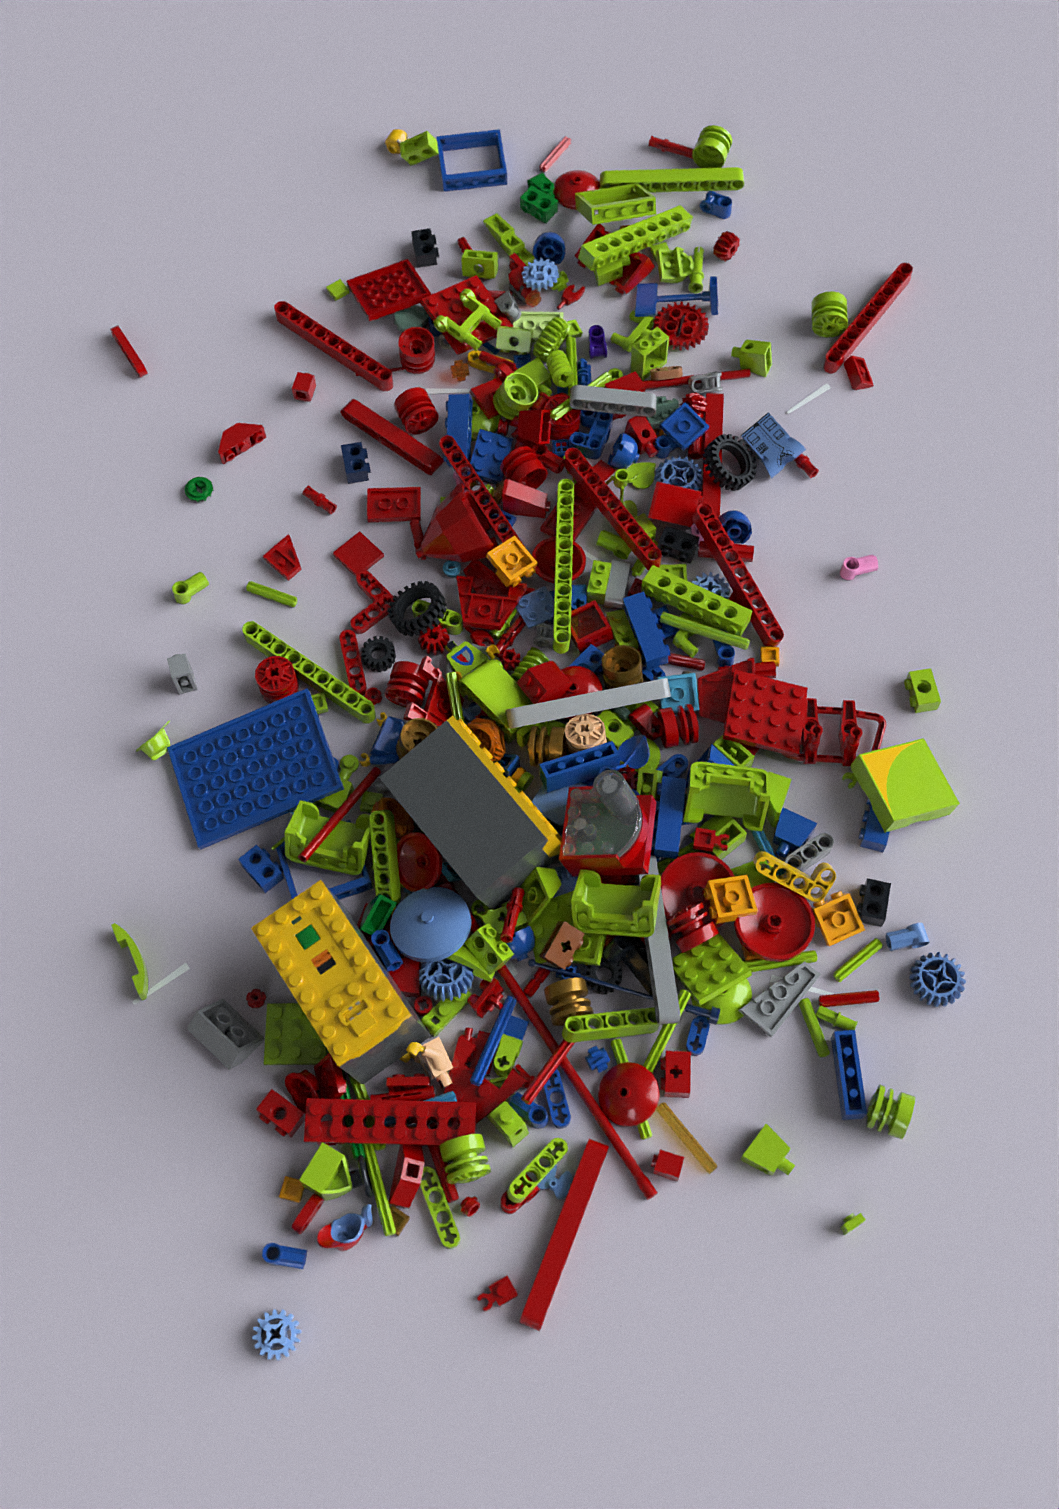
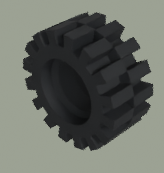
[361,636,396,672]
[586,956,623,994]

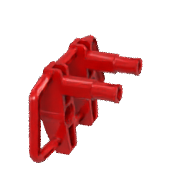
[781,698,886,766]

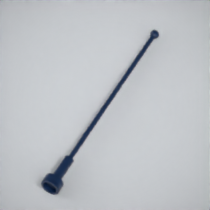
[528,959,720,1025]

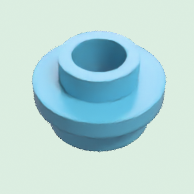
[443,560,461,577]

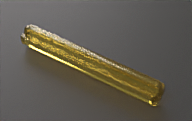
[656,1102,718,1174]

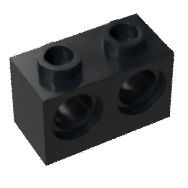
[411,228,439,268]
[657,526,699,564]
[856,878,891,927]

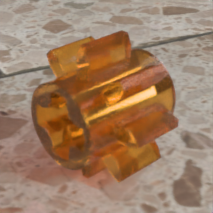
[450,360,470,382]

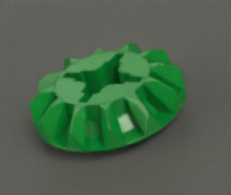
[185,477,214,503]

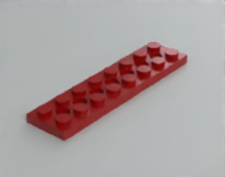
[304,1098,476,1146]

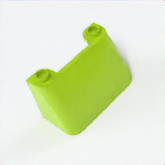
[458,659,533,744]
[683,762,771,831]
[285,800,371,875]
[571,870,661,937]

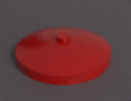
[661,852,735,928]
[734,883,815,962]

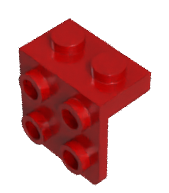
[386,1073,431,1125]

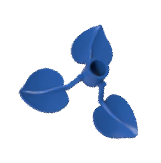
[582,735,650,795]

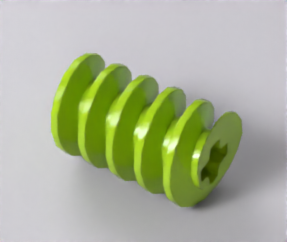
[546,350,574,388]
[510,647,549,682]

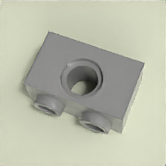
[167,653,198,695]

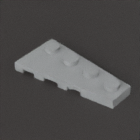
[739,962,821,1038]

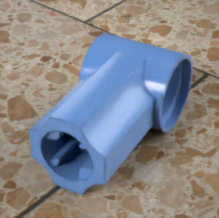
[885,923,930,951]

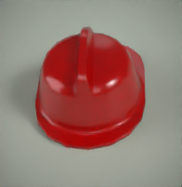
[285,1069,320,1115]

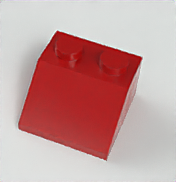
[516,660,573,704]

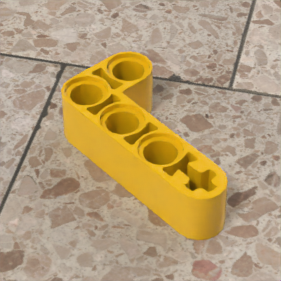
[753,851,836,902]

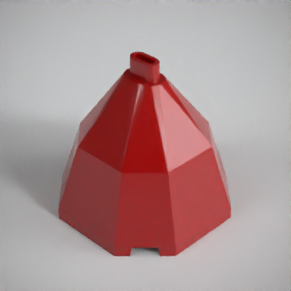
[415,482,499,562]

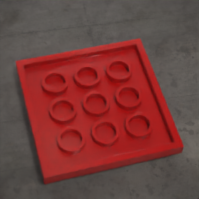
[346,259,431,321]
[420,275,513,355]
[722,670,808,757]

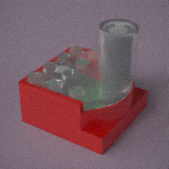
[559,769,657,876]

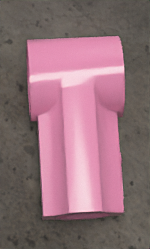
[840,554,878,580]

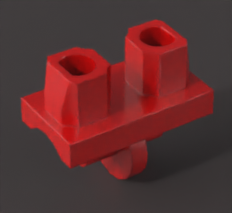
[467,978,504,1018]

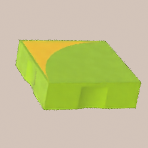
[850,738,960,832]

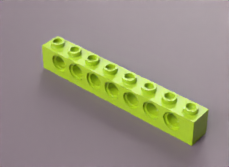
[578,205,693,271]

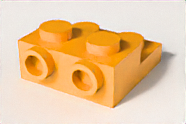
[486,536,538,587]
[703,875,758,924]
[812,891,865,946]

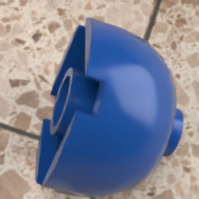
[533,232,566,265]
[607,433,640,469]
[718,510,752,545]
[506,926,536,962]

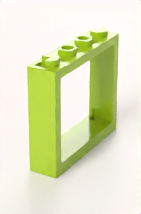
[575,183,656,225]

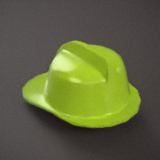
[136,720,170,760]

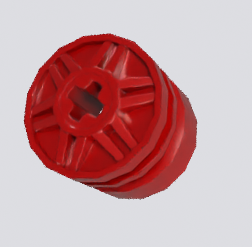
[398,327,435,374]
[394,387,439,435]
[544,395,581,440]
[500,446,548,489]
[255,656,299,704]
[384,661,430,708]
[657,704,699,749]
[666,902,719,953]

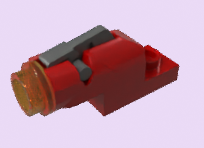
[508,253,541,307]

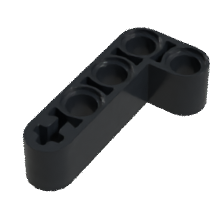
[603,935,678,996]

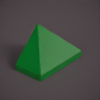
[360,893,397,935]

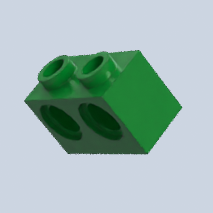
[520,185,558,224]

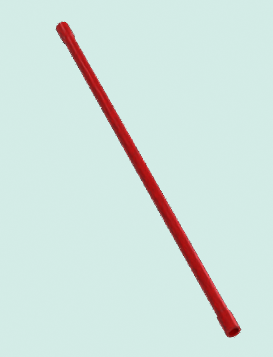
[437,873,658,1200]

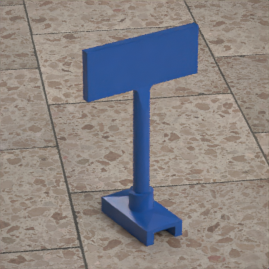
[635,276,718,317]

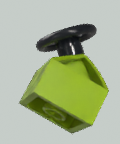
[299,1142,373,1201]

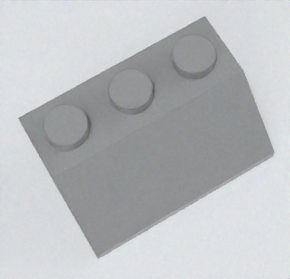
[187,999,265,1070]

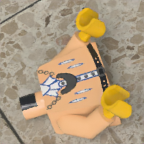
[400,1037,453,1088]

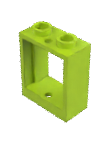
[630,327,669,381]

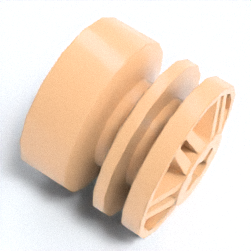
[565,714,607,754]

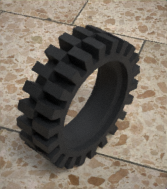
[703,434,757,491]
[388,581,447,637]

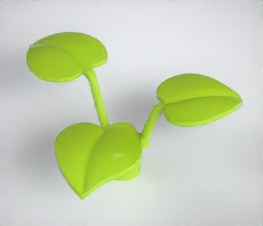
[573,462,656,518]

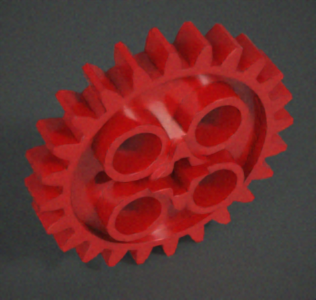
[653,301,709,351]

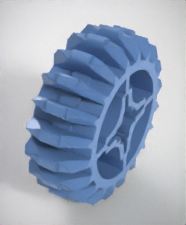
[654,455,703,490]
[909,952,966,1007]
[419,958,474,1002]

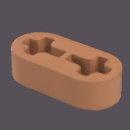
[650,366,683,380]

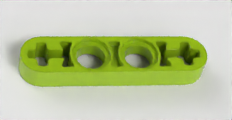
[507,1138,568,1203]
[420,1167,460,1249]

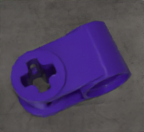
[588,325,607,359]

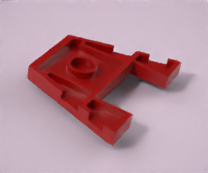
[457,576,527,631]
[403,656,464,727]
[698,658,755,724]
[444,1035,528,1123]

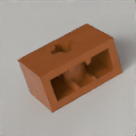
[539,921,584,970]

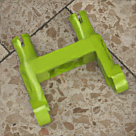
[434,288,502,351]

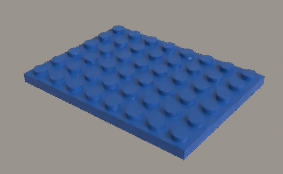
[167,688,344,849]

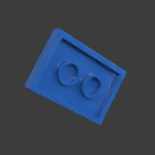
[467,429,513,486]

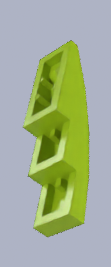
[483,213,535,266]

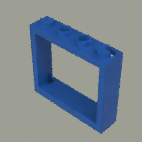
[436,129,508,192]
[276,820,373,900]

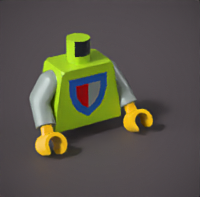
[445,641,500,681]

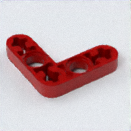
[350,570,394,634]

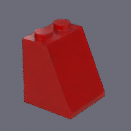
[648,482,704,527]

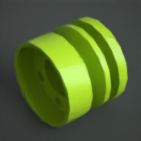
[692,125,732,168]
[811,291,848,338]
[493,372,538,420]
[866,1084,915,1139]
[439,1134,491,1184]

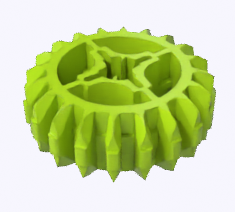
[533,316,569,362]

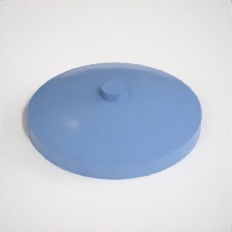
[390,887,471,962]

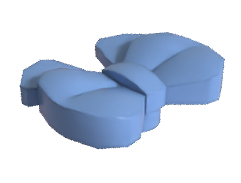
[537,1164,573,1199]

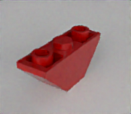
[218,423,266,464]
[388,1145,425,1209]

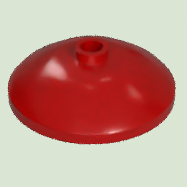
[553,170,600,210]
[532,537,586,583]
[560,666,603,720]
[397,832,442,892]
[598,1062,660,1127]

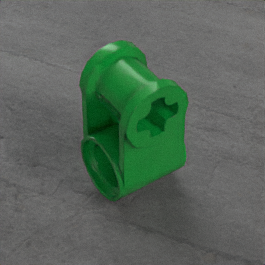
[527,172,555,198]

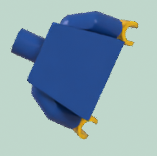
[359,712,405,767]

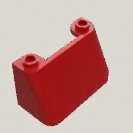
[574,224,655,295]

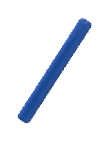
[470,996,517,1086]

